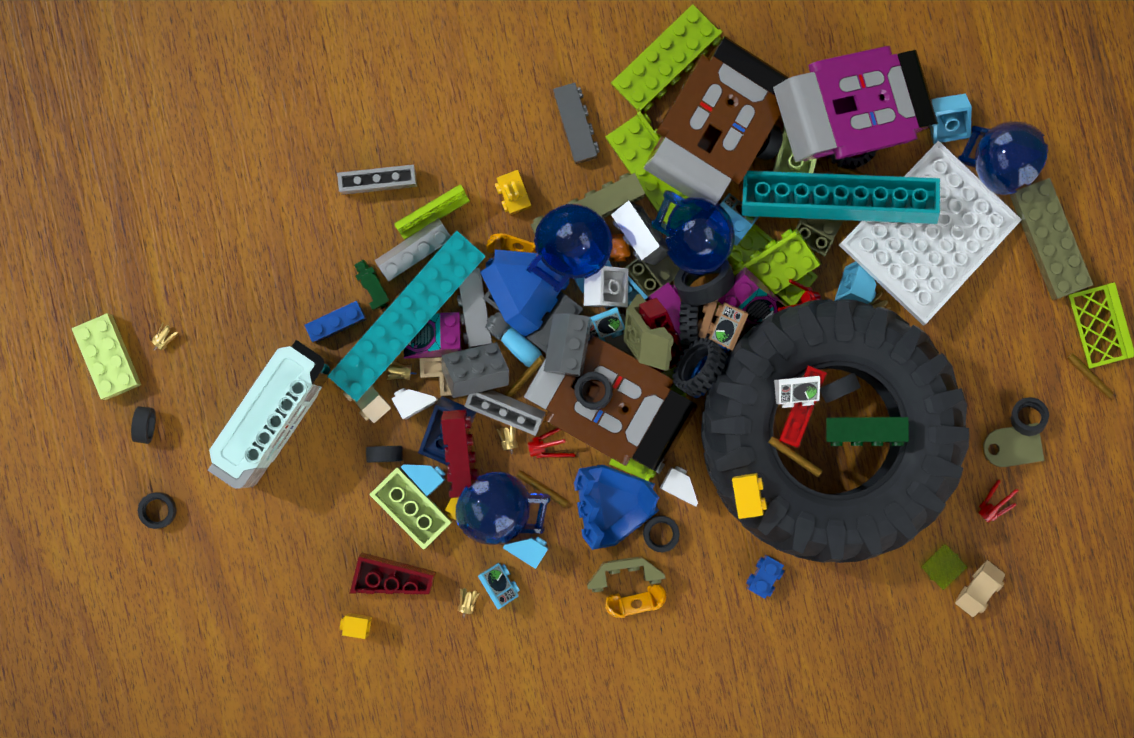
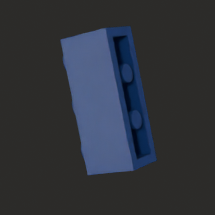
[304,301,367,343]

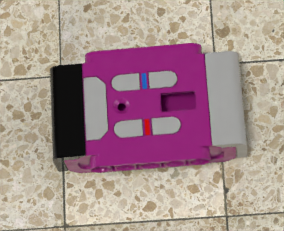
[773,46,939,162]

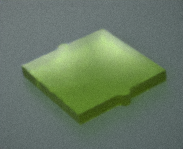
[921,544,967,590]

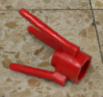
[778,279,821,311]
[528,428,576,459]
[978,480,1019,523]

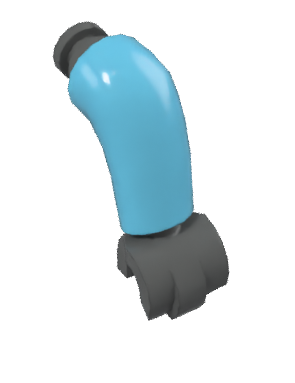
[485,312,542,371]

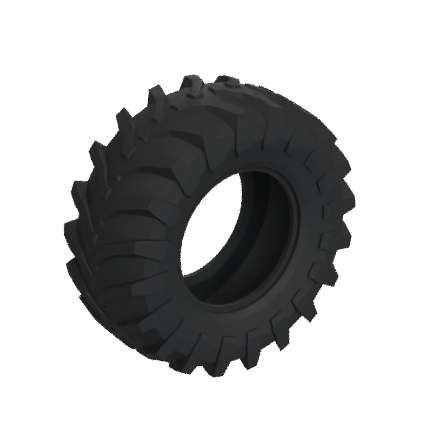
[701,299,969,563]

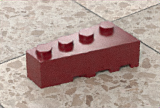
[639,298,684,373]
[441,410,479,498]
[349,553,436,594]

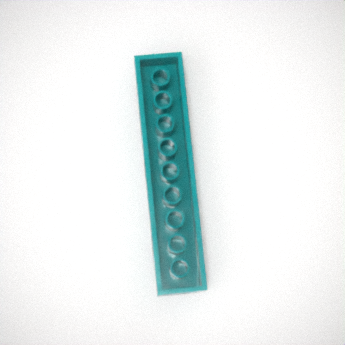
[742,171,940,224]
[328,231,486,402]

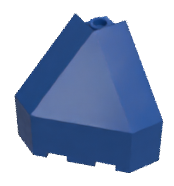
[480,250,569,337]
[574,465,660,550]

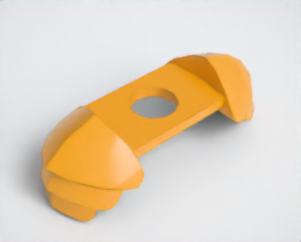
[486,233,547,254]
[605,584,666,618]

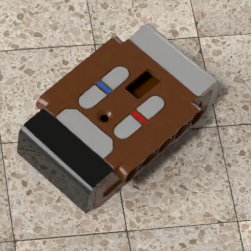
[643,36,789,209]
[524,335,697,474]

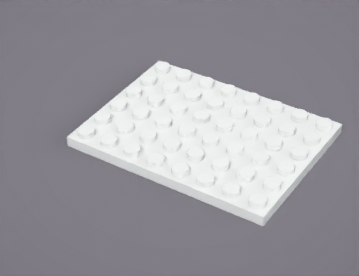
[839,141,1022,326]

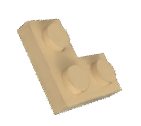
[420,357,452,396]

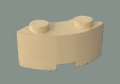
[343,385,391,423]
[955,560,1005,617]

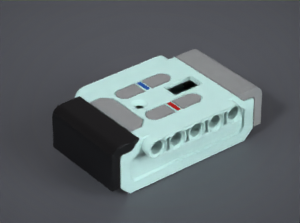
[208,340,334,488]

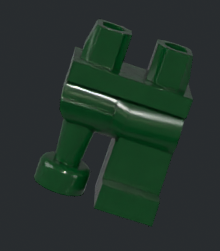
[354,260,391,311]

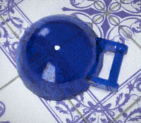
[957,121,1048,195]
[651,190,735,275]
[526,204,612,293]
[456,472,551,546]

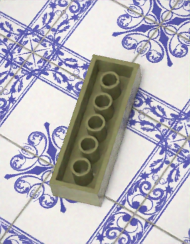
[531,172,645,249]
[1009,178,1093,300]

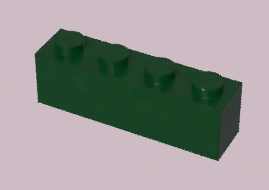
[826,417,909,446]

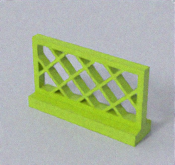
[394,185,470,240]
[1068,282,1134,369]

